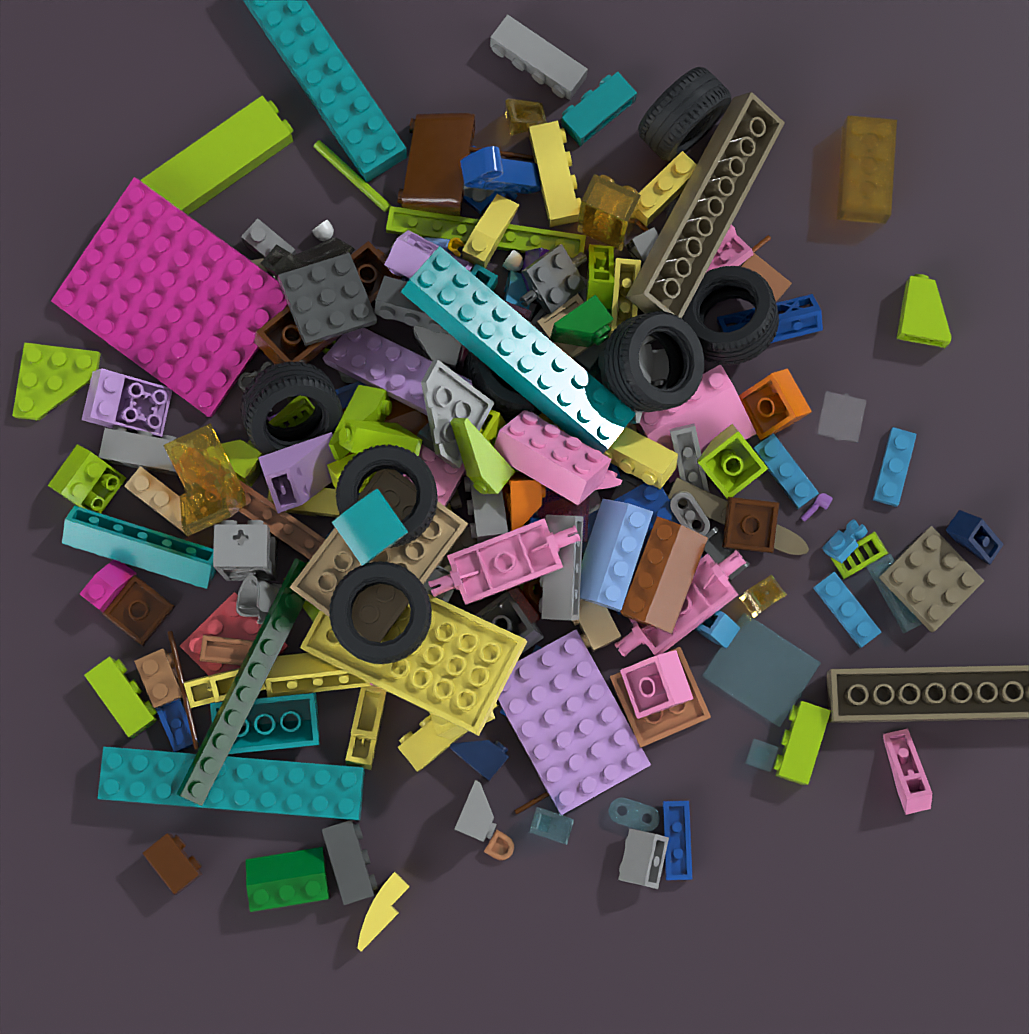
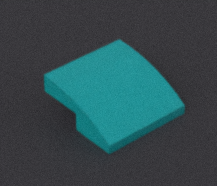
[332,489,408,566]

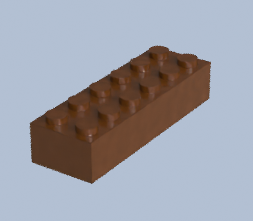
[254,241,402,364]

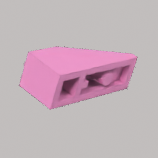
[883,728,933,815]

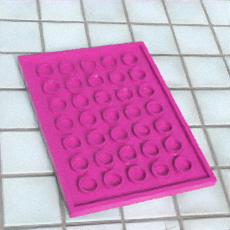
[51,177,288,417]

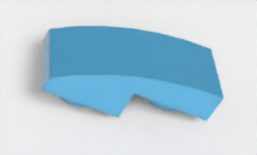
[504,270,530,316]

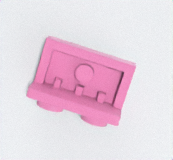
[706,224,753,272]

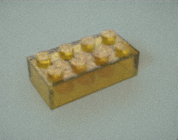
[837,116,897,224]
[577,174,641,251]

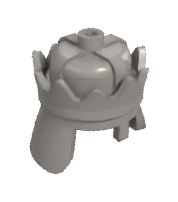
[236,575,282,624]

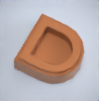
[484,830,514,860]

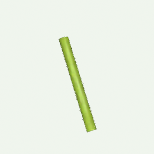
[314,140,391,212]

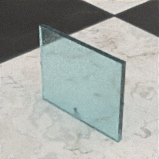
[702,613,821,727]

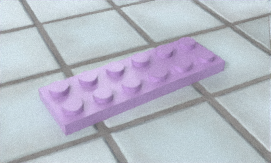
[323,328,473,415]

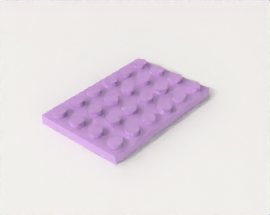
[498,629,651,815]

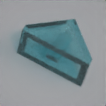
[529,807,574,845]

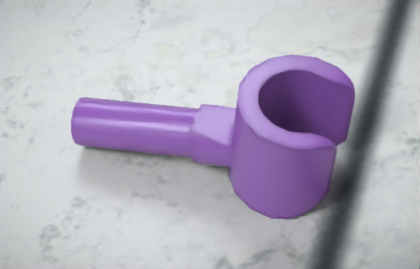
[800,493,833,522]

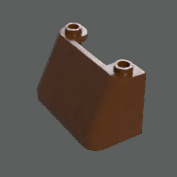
[397,113,476,217]

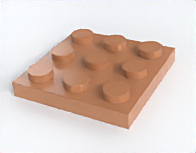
[609,647,711,748]

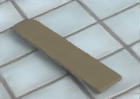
[668,477,809,555]

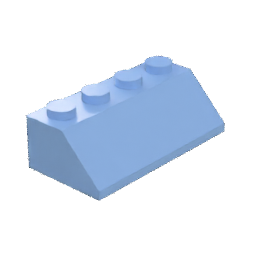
[580,499,653,612]

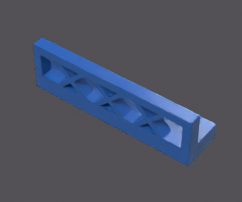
[717,294,823,343]

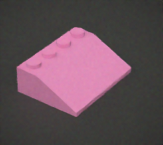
[635,365,756,483]

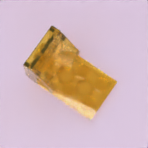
[163,423,246,537]

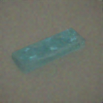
[866,554,923,634]

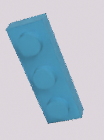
[873,427,917,507]
[753,433,819,509]
[813,571,881,648]

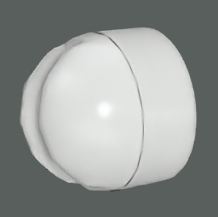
[312,220,334,241]
[503,250,523,271]

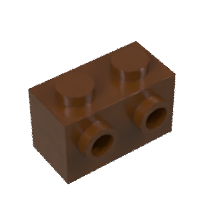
[143,833,203,895]

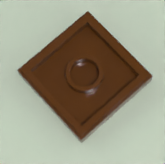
[722,497,779,553]
[102,574,175,646]

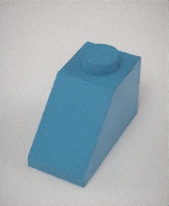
[694,610,740,649]

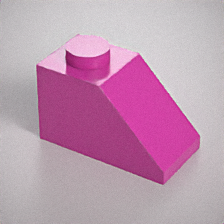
[80,560,137,612]

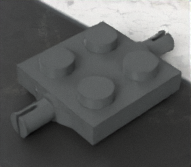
[519,244,587,314]

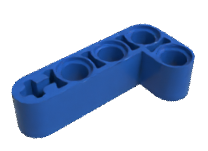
[460,146,541,194]

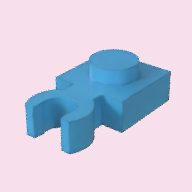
[822,519,868,563]

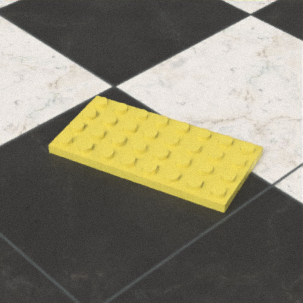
[300,594,527,736]

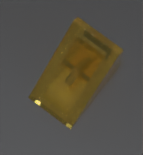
[505,99,547,135]
[740,575,786,618]

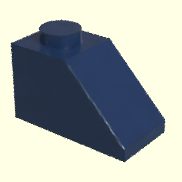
[946,510,1004,565]
[449,740,509,781]

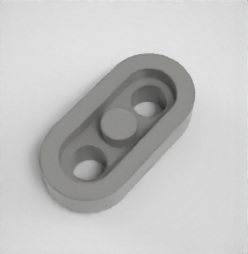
[670,491,710,536]

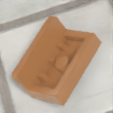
[134,649,185,709]

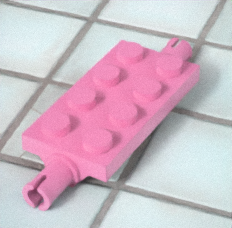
[428,518,581,605]
[615,550,746,657]

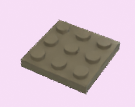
[879,526,984,633]

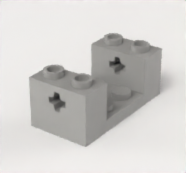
[213,520,278,581]

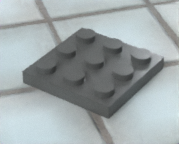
[278,253,377,346]

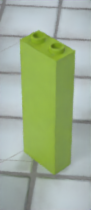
[141,95,293,215]

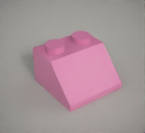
[620,650,693,719]

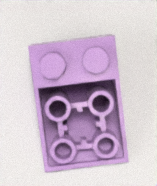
[82,368,172,437]
[258,432,337,513]

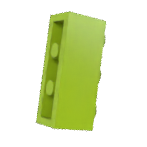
[84,656,158,739]
[773,701,831,786]

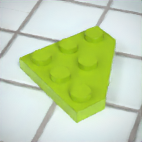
[12,342,101,421]

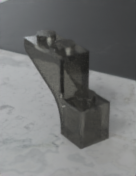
[260,237,355,280]

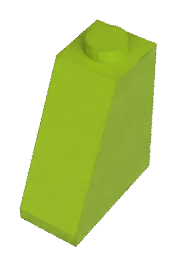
[897,274,952,348]
[339,419,422,456]

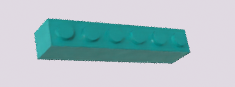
[62,505,216,589]

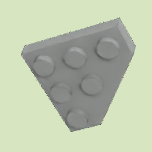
[421,360,494,468]

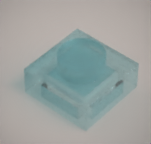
[745,739,779,772]

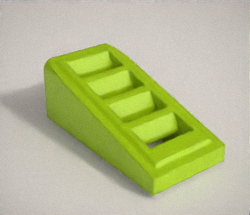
[268,395,315,428]
[831,532,889,579]

